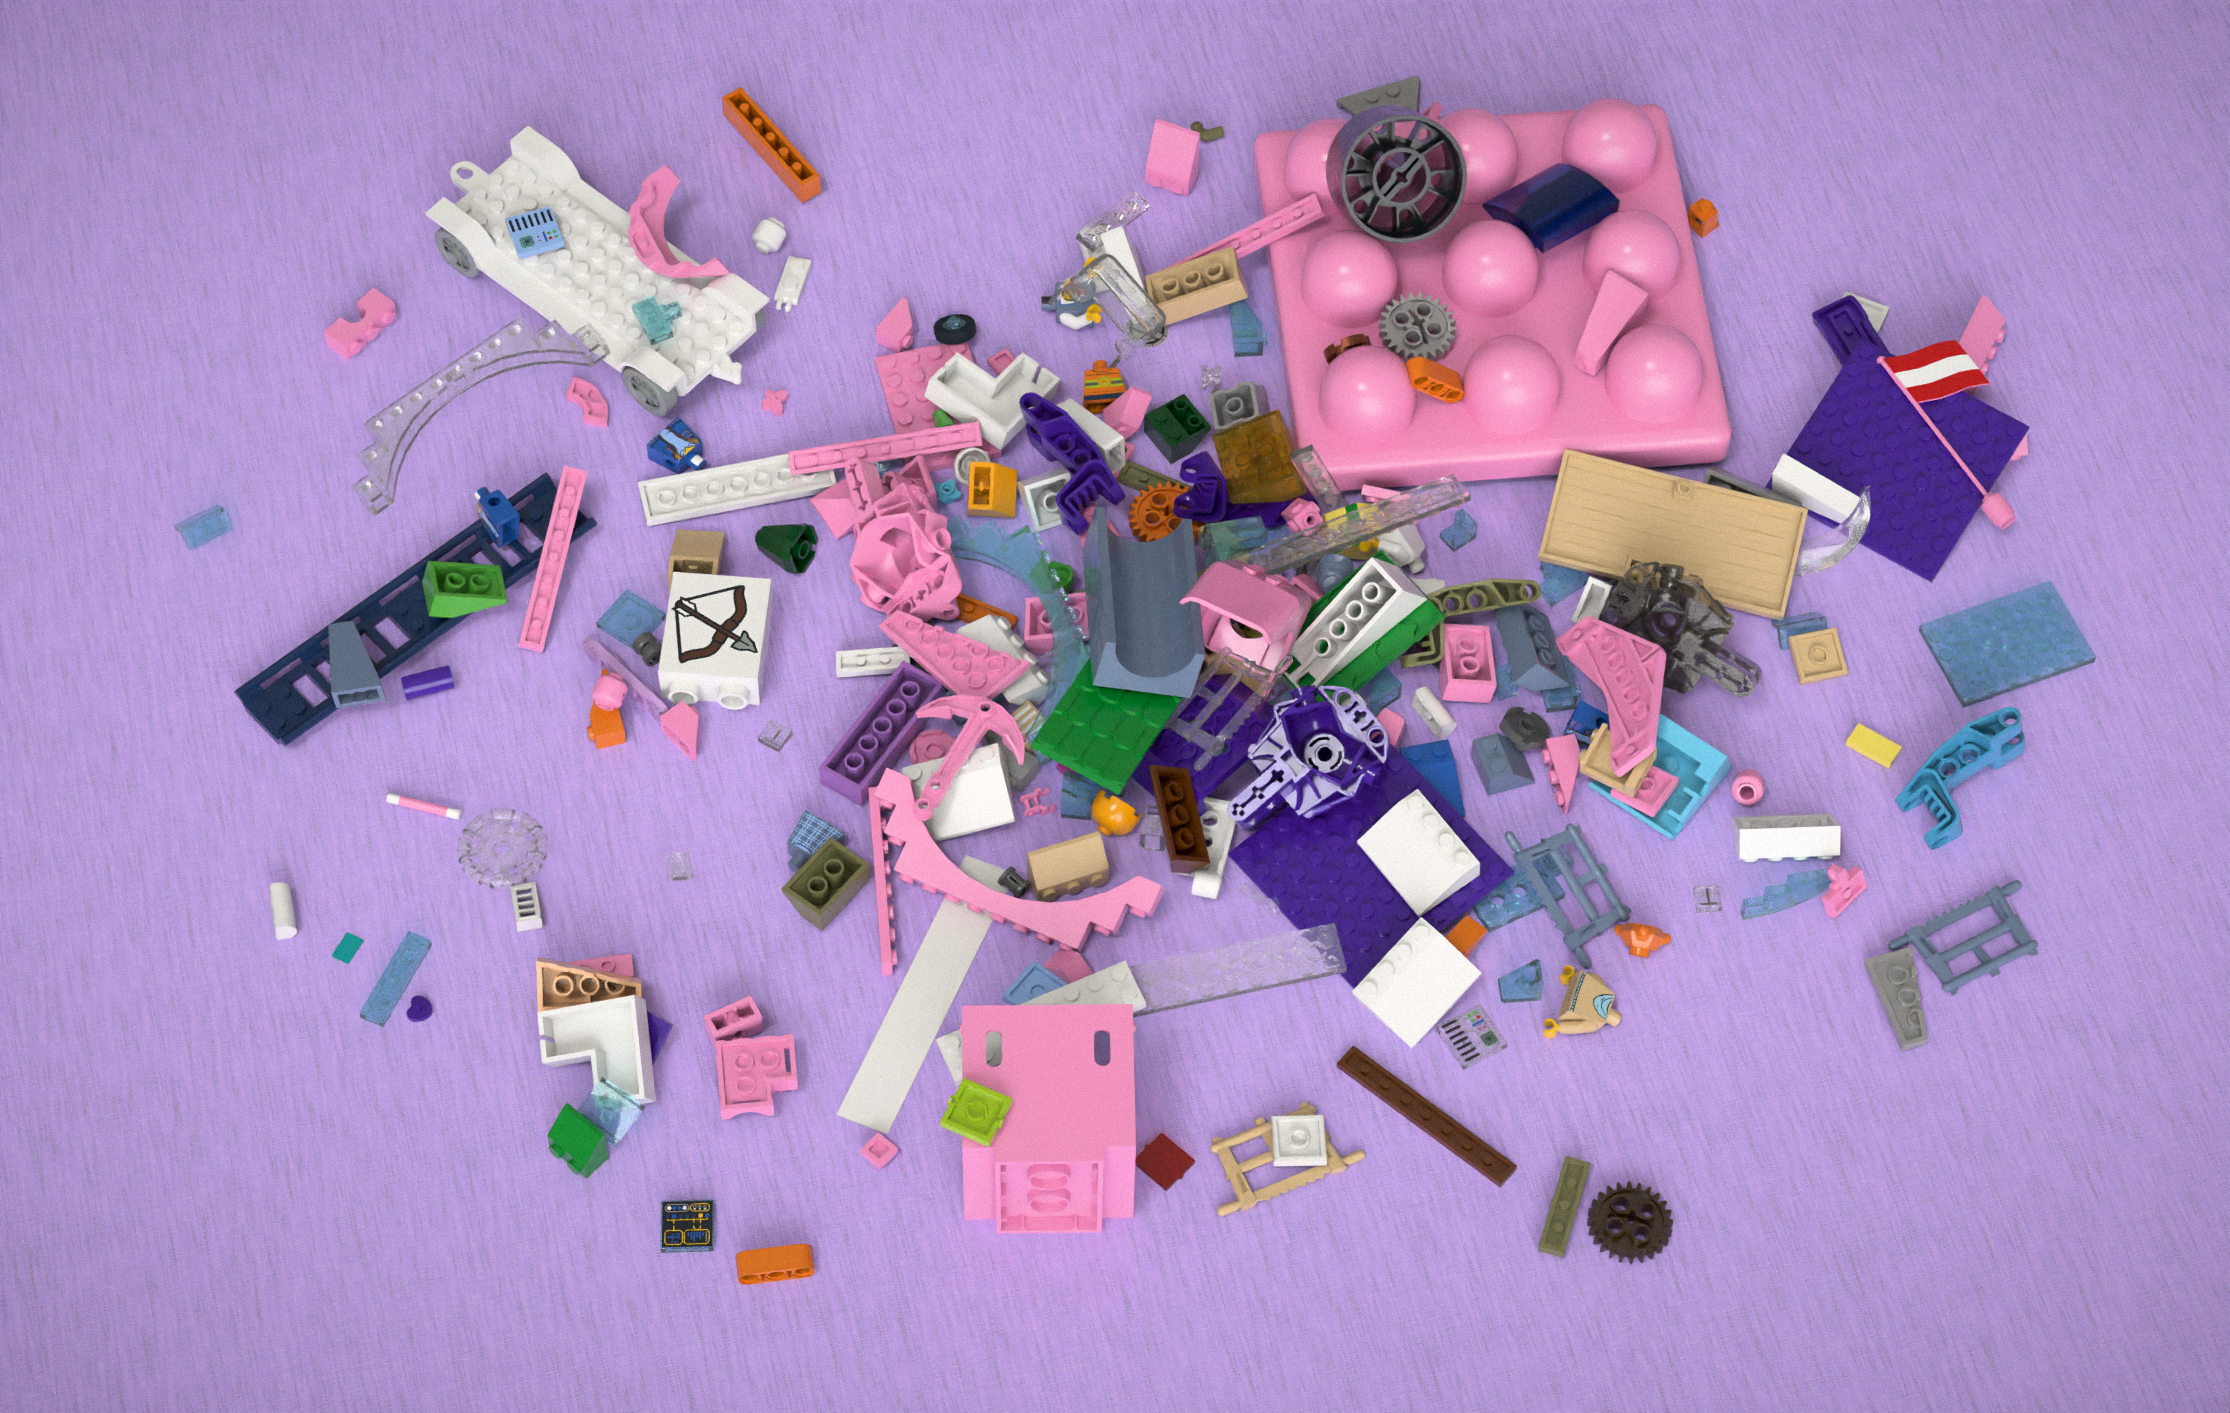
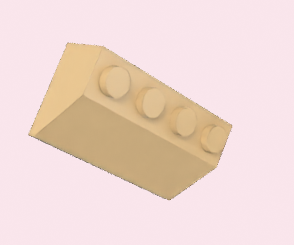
[1145,246,1248,327]

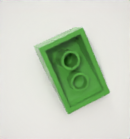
[422,561,507,618]

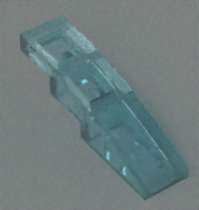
[1740,869,1832,920]

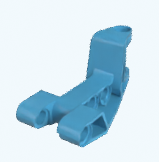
[1895,706,2026,850]

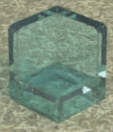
[1439,508,1478,552]

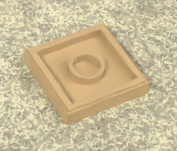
[1787,627,1848,685]

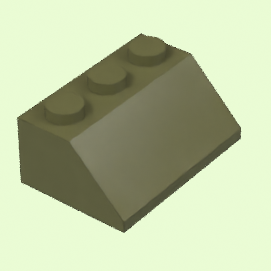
[781,837,871,931]

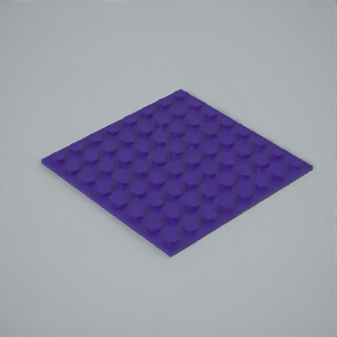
[1765,338,2030,583]
[1228,733,1514,989]

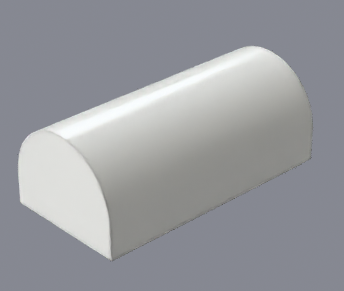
[1411,686,1457,740]
[270,883,297,940]

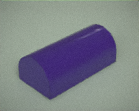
[401,665,455,700]

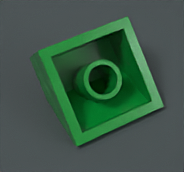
[547,1103,609,1179]

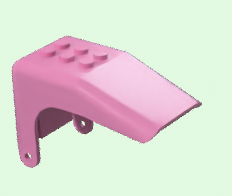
[1179,559,1312,702]

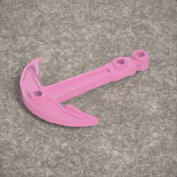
[913,694,1025,821]

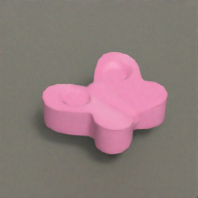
[762,390,788,416]

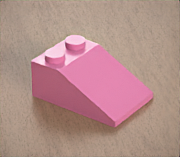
[1145,119,1200,196]
[1024,592,1089,655]
[1439,624,1497,703]

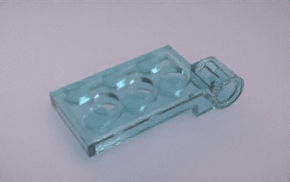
[1472,845,1574,933]

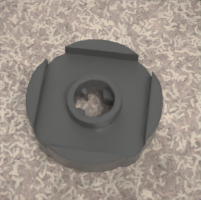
[1499,707,1549,751]

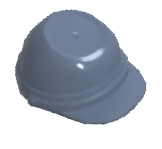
[1315,553,1354,594]

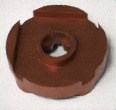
[1323,334,1372,365]

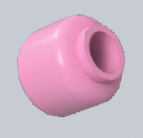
[592,672,628,711]
[1731,769,1765,805]

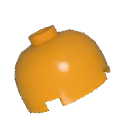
[1091,790,1142,837]

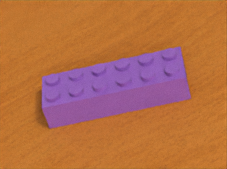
[819,661,945,806]

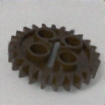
[1587,1181,1673,1264]

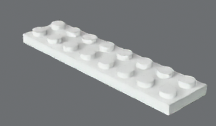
[638,454,837,526]
[936,960,1146,1086]

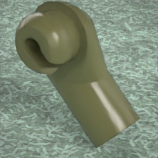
[1190,121,1225,142]

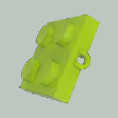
[940,1078,1013,1147]

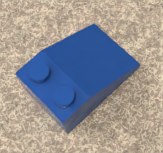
[1399,739,1465,818]

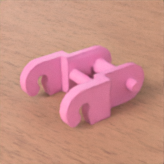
[1019,787,1056,816]

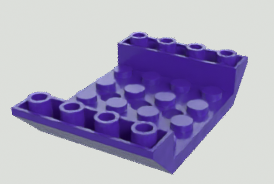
[1131,673,1277,817]

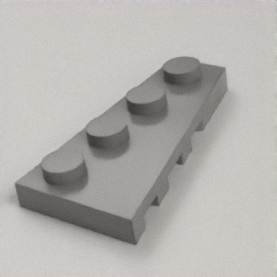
[1864,946,1927,1051]

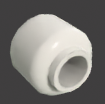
[752,217,786,254]

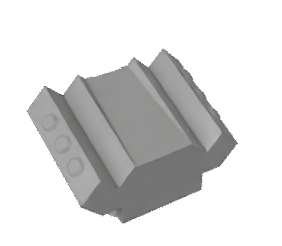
[1209,381,1277,455]

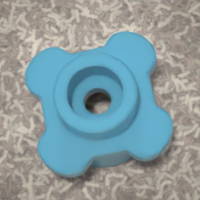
[934,479,961,504]

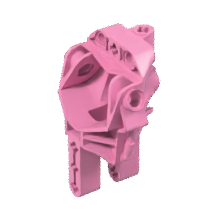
[845,457,962,623]

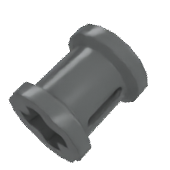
[998,866,1031,898]

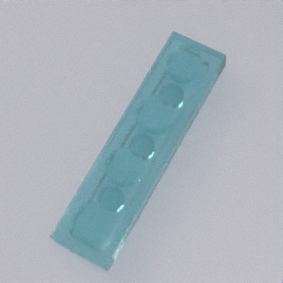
[359,931,432,1027]

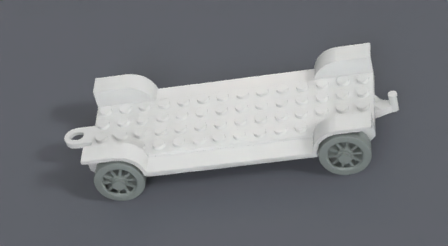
[426,126,770,416]

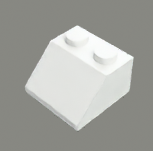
[1017,468,1071,532]

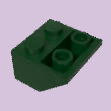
[1144,394,1211,464]

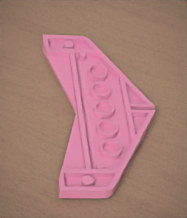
[1556,616,1666,777]

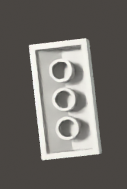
[957,614,1055,708]
[1731,813,1840,862]

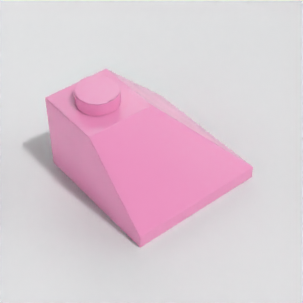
[810,478,858,540]

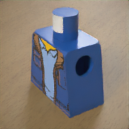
[647,417,707,474]
[474,487,520,549]
[1563,700,1610,749]

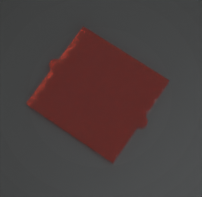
[1135,1133,1195,1191]

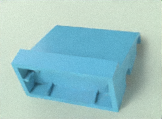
[1588,713,1732,841]

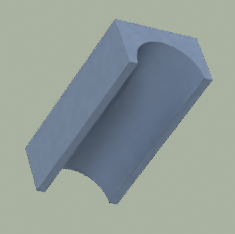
[1082,506,1205,698]

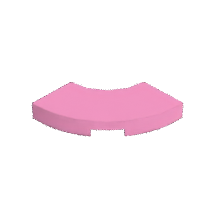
[567,376,609,428]

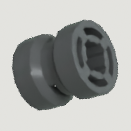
[632,632,662,666]

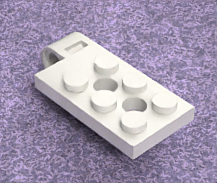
[1172,797,1240,900]

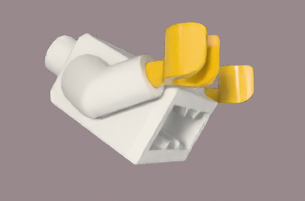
[1359,511,1425,573]

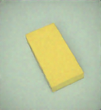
[1845,723,1902,769]

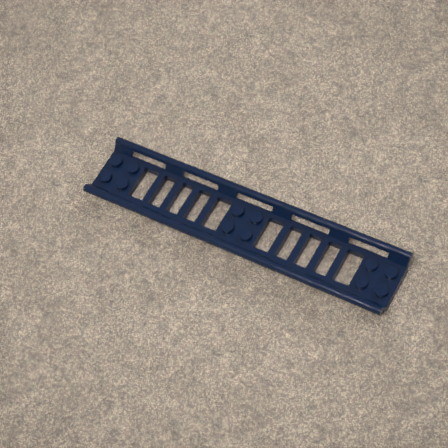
[234,472,597,746]

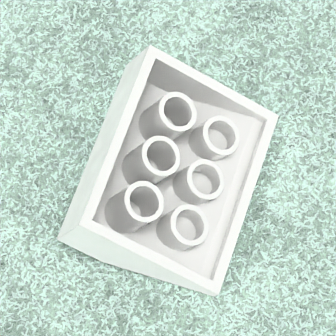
[902,743,1015,842]
[1357,789,1480,917]
[1352,917,1482,1049]

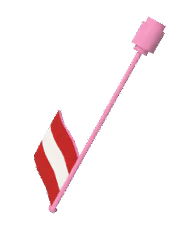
[1877,340,2016,529]

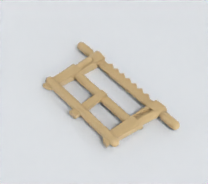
[1210,1101,1366,1216]

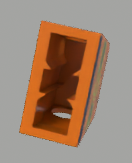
[1083,360,1127,414]

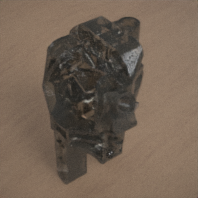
[1599,561,1762,697]

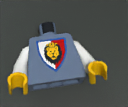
[1041,257,1103,330]

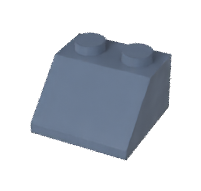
[1471,733,1535,796]

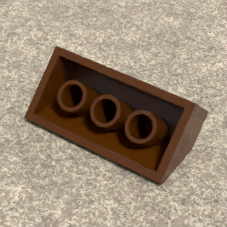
[1149,765,1210,874]

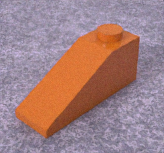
[587,669,626,749]

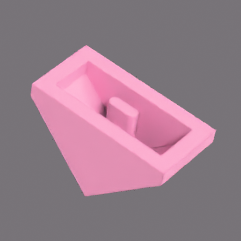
[1043,950,1094,984]

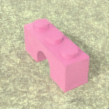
[324,288,397,360]

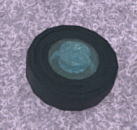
[933,314,976,344]

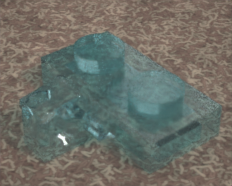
[632,297,682,345]
[1539,561,1589,607]

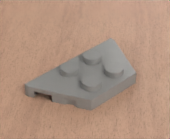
[1336,76,1419,122]

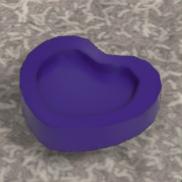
[406,995,433,1022]

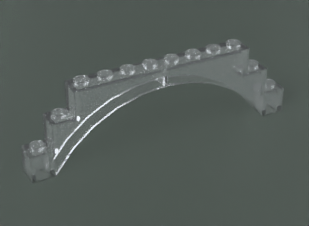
[352,316,611,516]

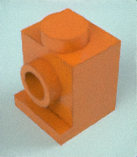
[1687,198,1719,238]

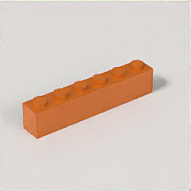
[722,87,821,203]

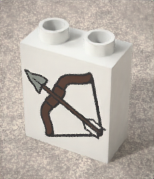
[658,572,774,710]

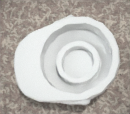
[954,447,991,487]

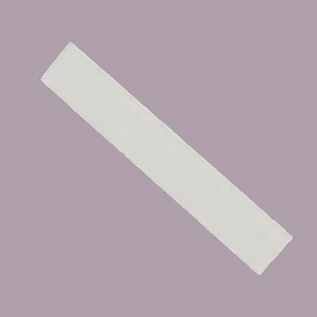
[836,855,1008,1134]

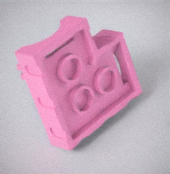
[715,1034,798,1120]

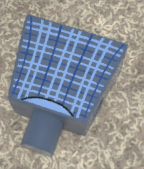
[787,810,846,873]

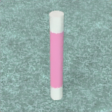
[386,793,461,820]

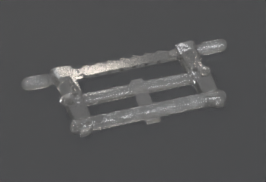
[1163,647,1293,771]

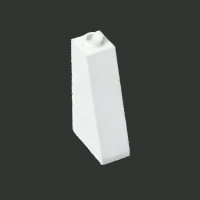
[1100,226,1154,324]
[1057,398,1126,474]
[1772,454,1864,528]

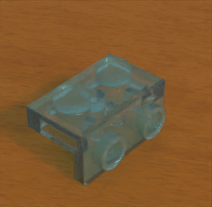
[1541,655,1581,713]

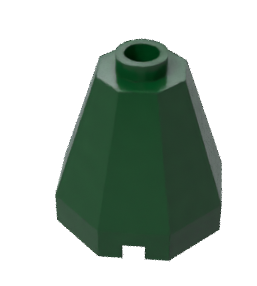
[755,523,818,574]

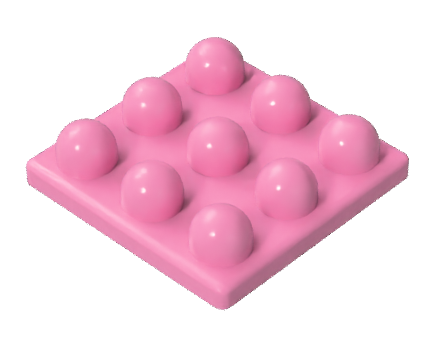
[1253,98,1732,493]

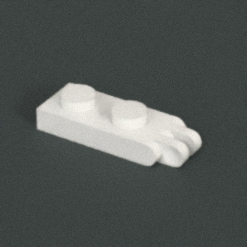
[774,256,812,312]

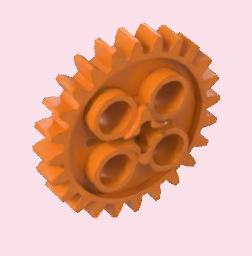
[1128,481,1205,544]

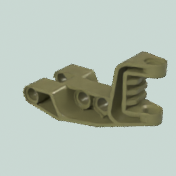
[1399,578,1541,669]

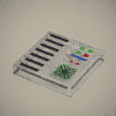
[1436,1004,1508,1070]

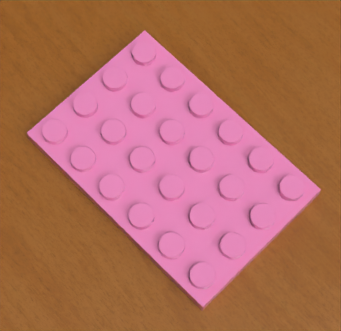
[874,341,1001,472]

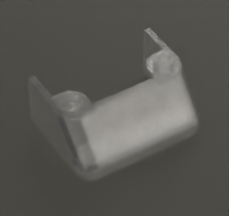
[1048,254,1166,368]

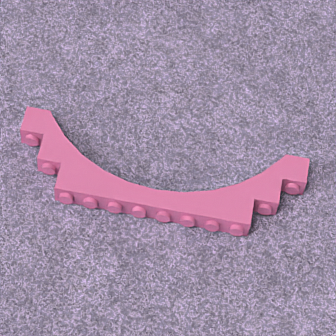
[874,768,1164,953]

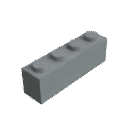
[1703,465,1802,507]

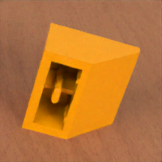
[967,461,1017,518]

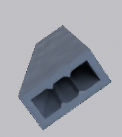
[328,621,386,708]

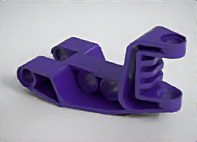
[1019,392,1126,536]
[1173,451,1318,528]

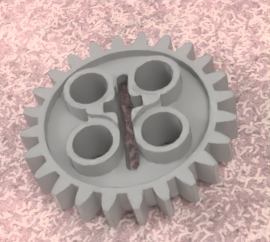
[1378,292,1457,363]

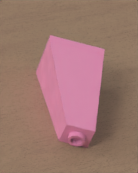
[1574,269,1649,376]

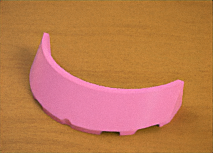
[628,165,729,278]

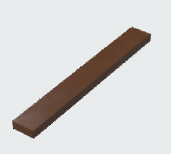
[1337,1046,1517,1188]

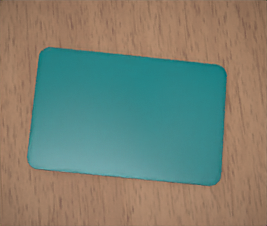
[332,932,364,964]

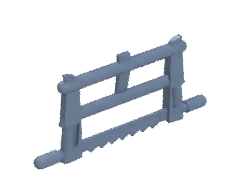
[1504,823,1632,969]
[1888,880,2038,996]

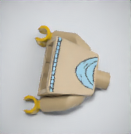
[1543,965,1622,1038]

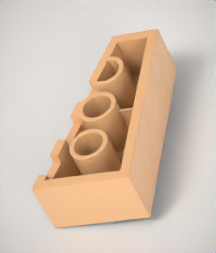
[536,957,643,1012]

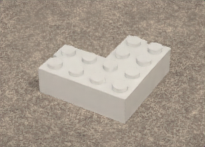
[924,352,1061,450]
[537,995,656,1110]

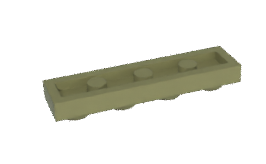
[1538,1156,1591,1258]

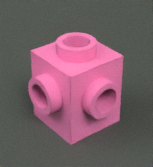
[1281,498,1324,537]

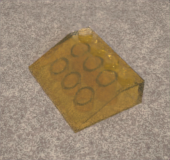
[1212,409,1308,504]

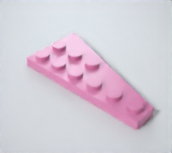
[879,610,1031,700]

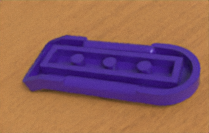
[1812,295,1889,366]

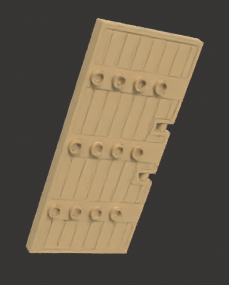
[1537,449,1808,621]

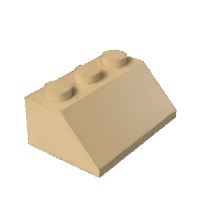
[1027,831,1109,902]

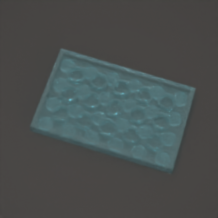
[1919,580,2096,708]

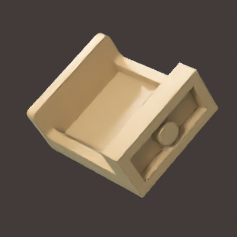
[1578,722,1657,798]

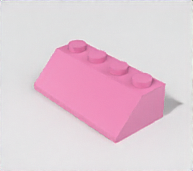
[1959,295,2006,395]

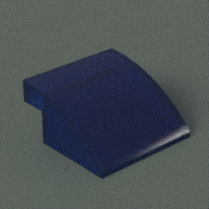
[1482,163,1620,253]

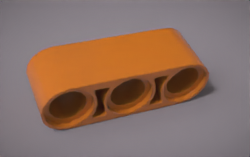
[1406,357,1465,403]
[735,1244,815,1285]

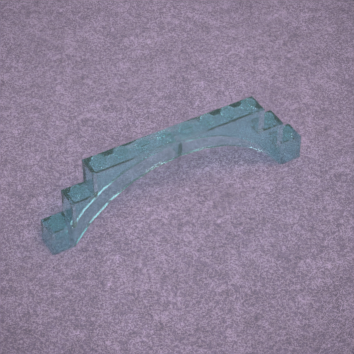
[947,514,1090,766]

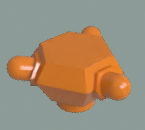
[1614,923,1671,958]

